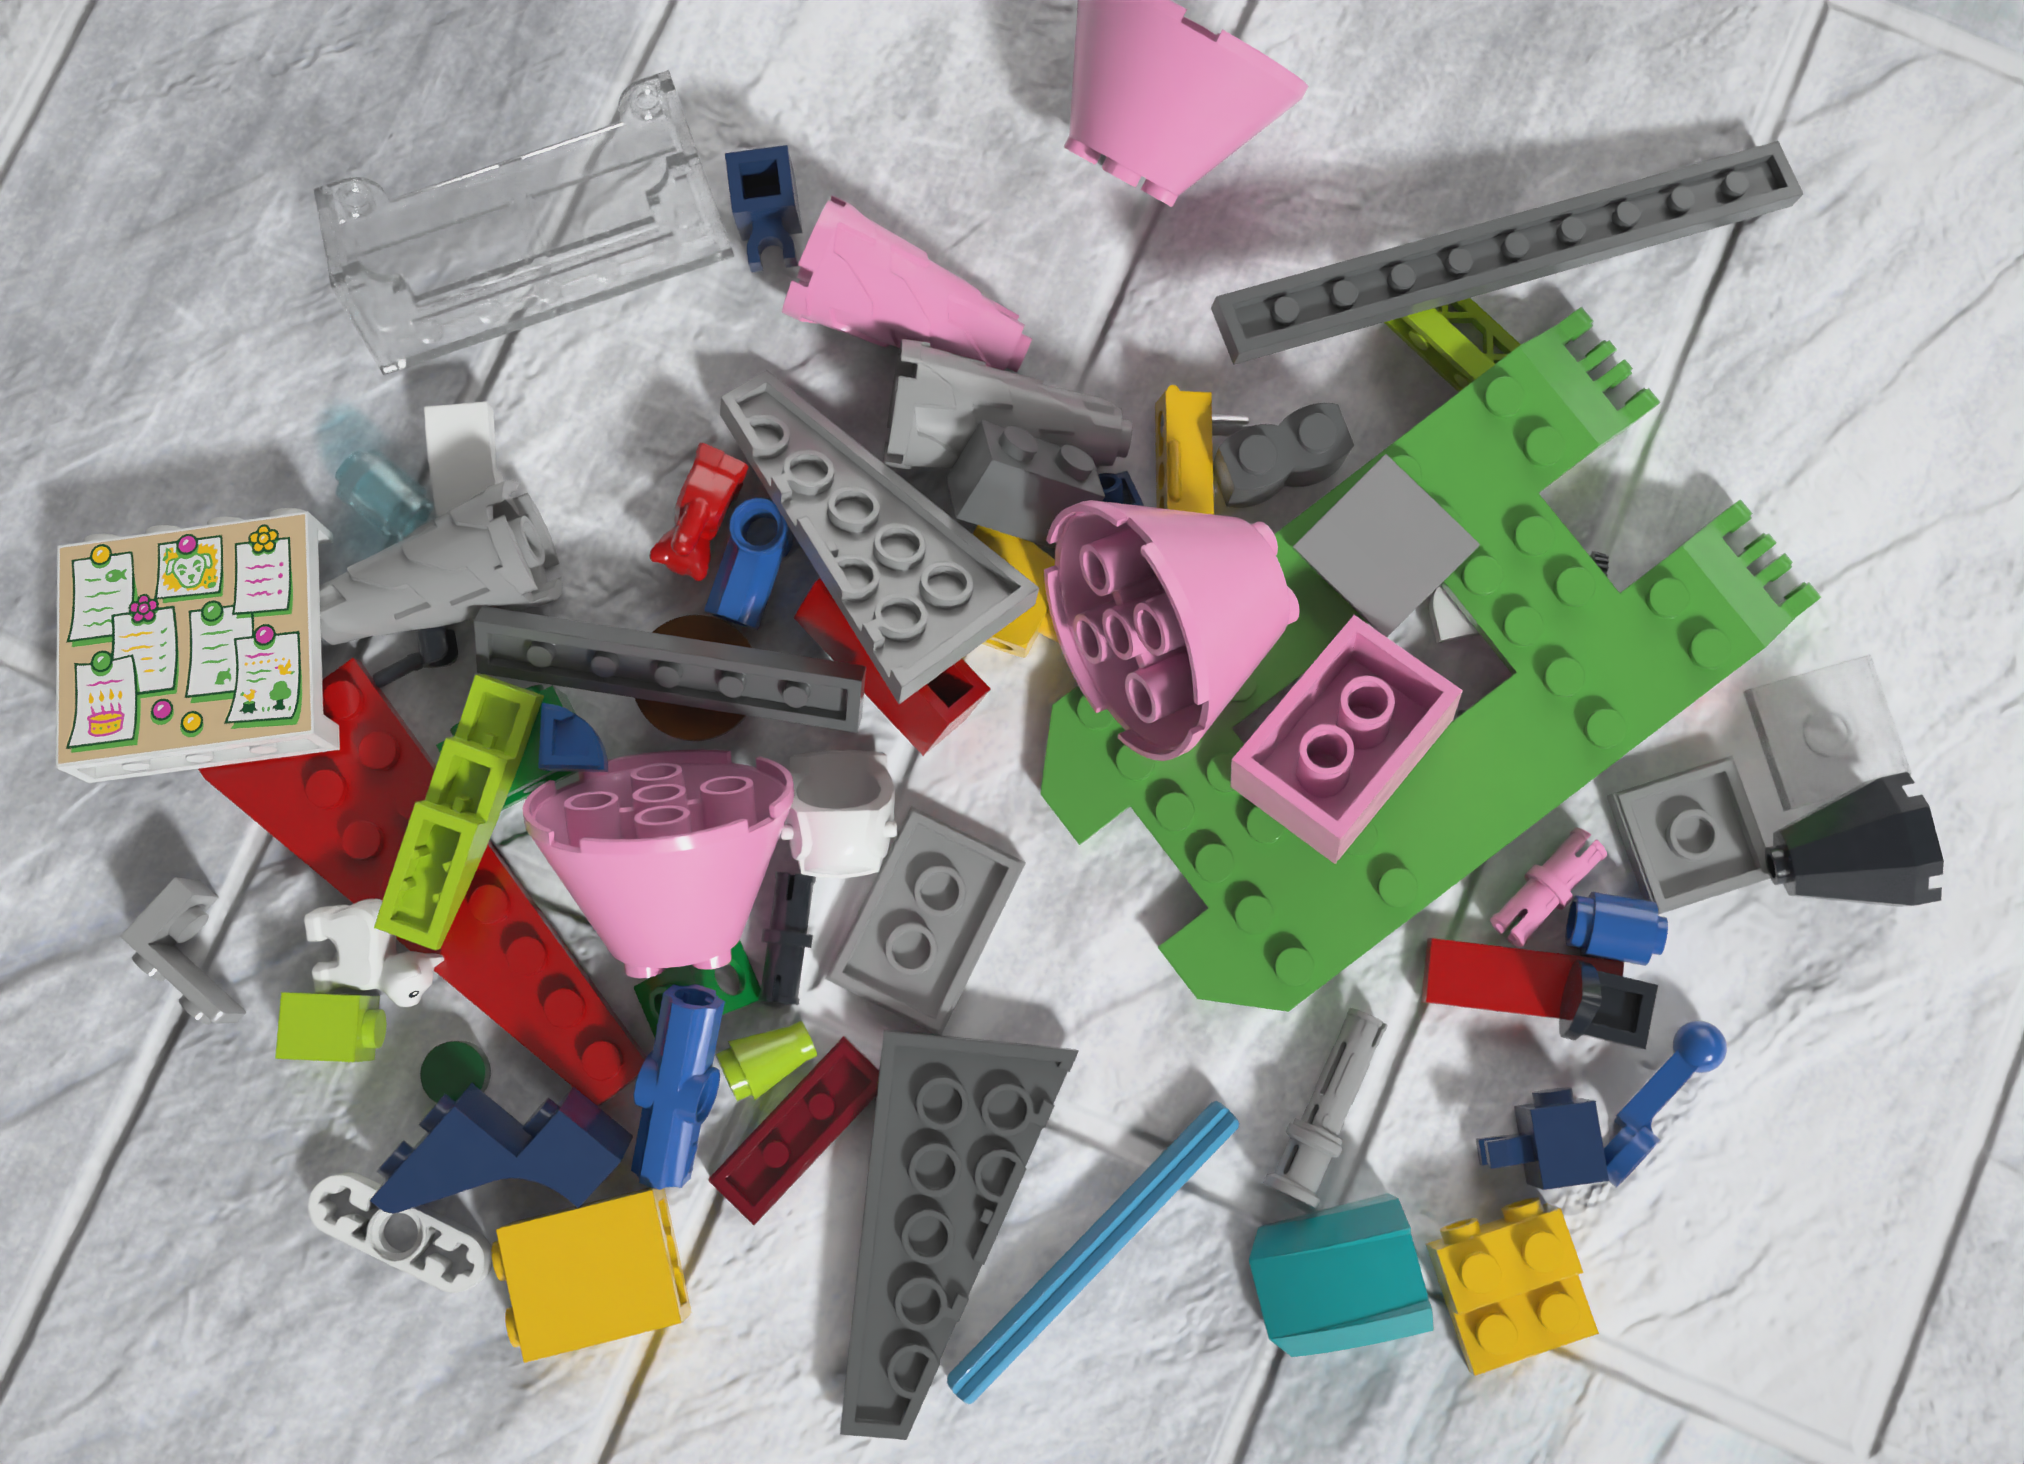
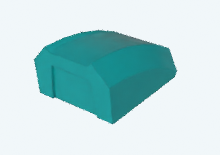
[1249,1193,1434,1357]

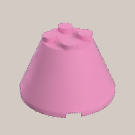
[1063,0,1309,207]
[1044,500,1299,761]
[522,749,795,978]

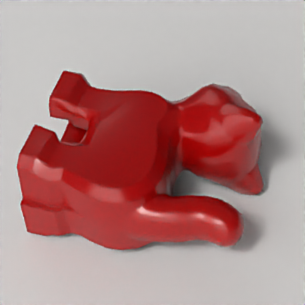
[649,443,749,581]

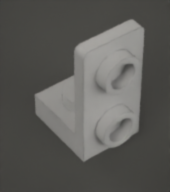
[120,877,246,1025]

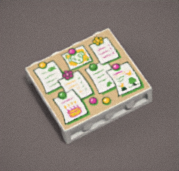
[56,508,340,783]

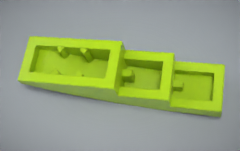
[374,674,544,950]

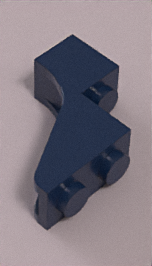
[370,1083,633,1214]

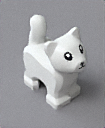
[304,899,444,1007]

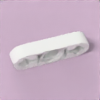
[308,1172,492,1293]

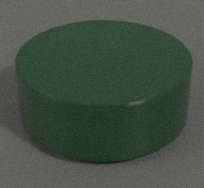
[420,1041,491,1103]

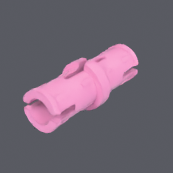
[1490,827,1607,947]

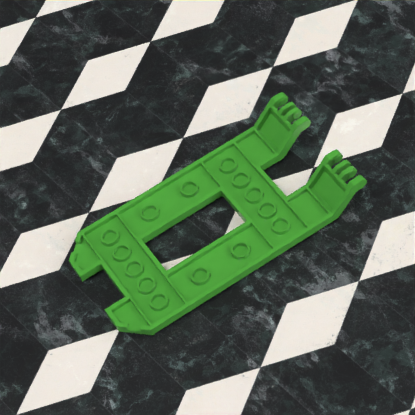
[1040,307,1821,1012]

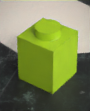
[275,992,387,1062]

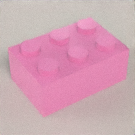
[1230,615,1463,864]

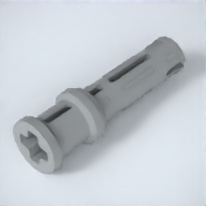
[1263,1008,1388,1209]

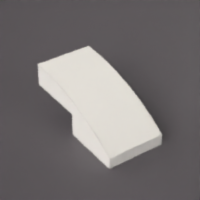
[424,401,503,518]

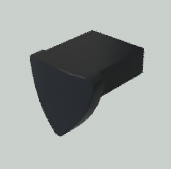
[1559,960,1658,1049]

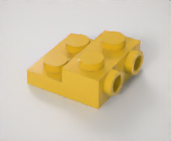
[1426,1197,1599,1376]

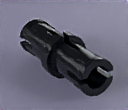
[758,872,816,1005]

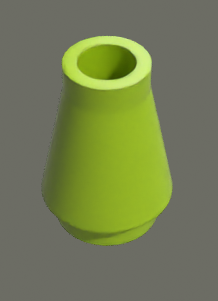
[715,1021,818,1102]

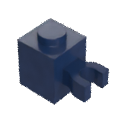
[725,145,803,272]
[1476,1087,1609,1190]

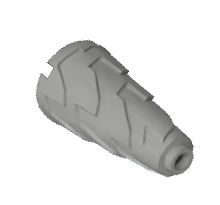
[883,339,1133,470]
[319,479,562,645]

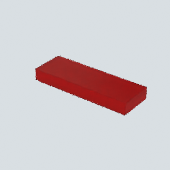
[1421,938,1624,1019]

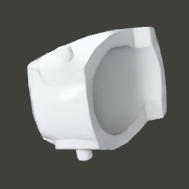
[781,750,897,878]

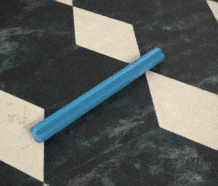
[947,1101,1240,1404]

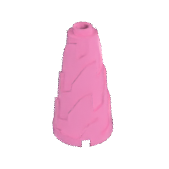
[782,196,1032,373]

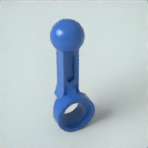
[1604,1021,1727,1188]

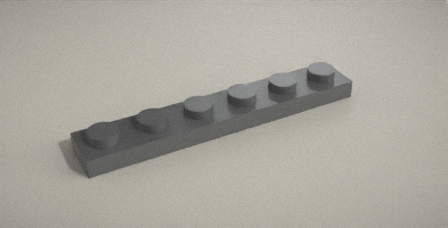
[474,606,866,733]

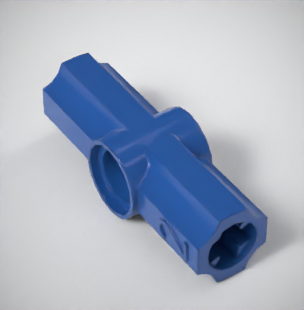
[631,984,725,1190]

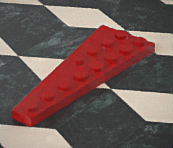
[198,658,647,1106]

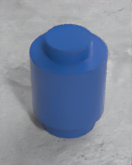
[1565,892,1668,966]

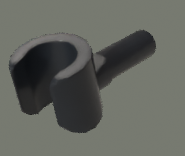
[373,626,458,688]

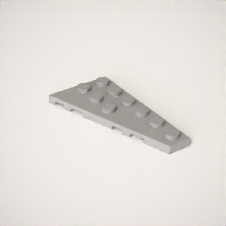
[720,370,1039,704]

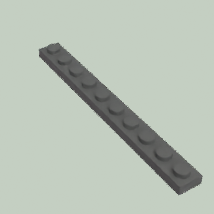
[1211,141,1803,365]

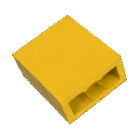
[491,1187,692,1363]

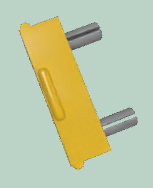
[1155,385,1250,524]

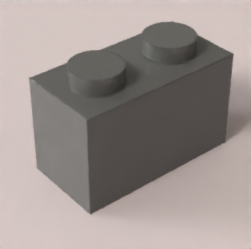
[946,420,1105,549]

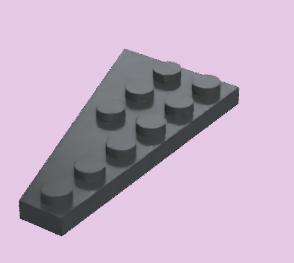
[840,1030,1079,1440]

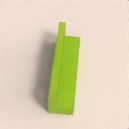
[1384,298,1521,392]

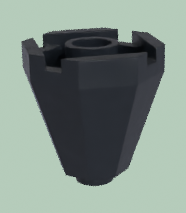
[1765,771,1944,907]

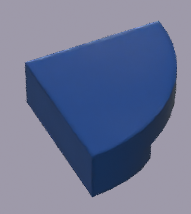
[539,703,608,772]

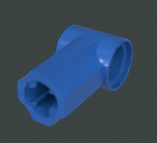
[704,498,794,630]

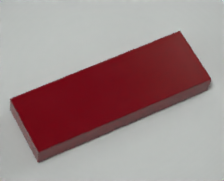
[707,1036,879,1225]

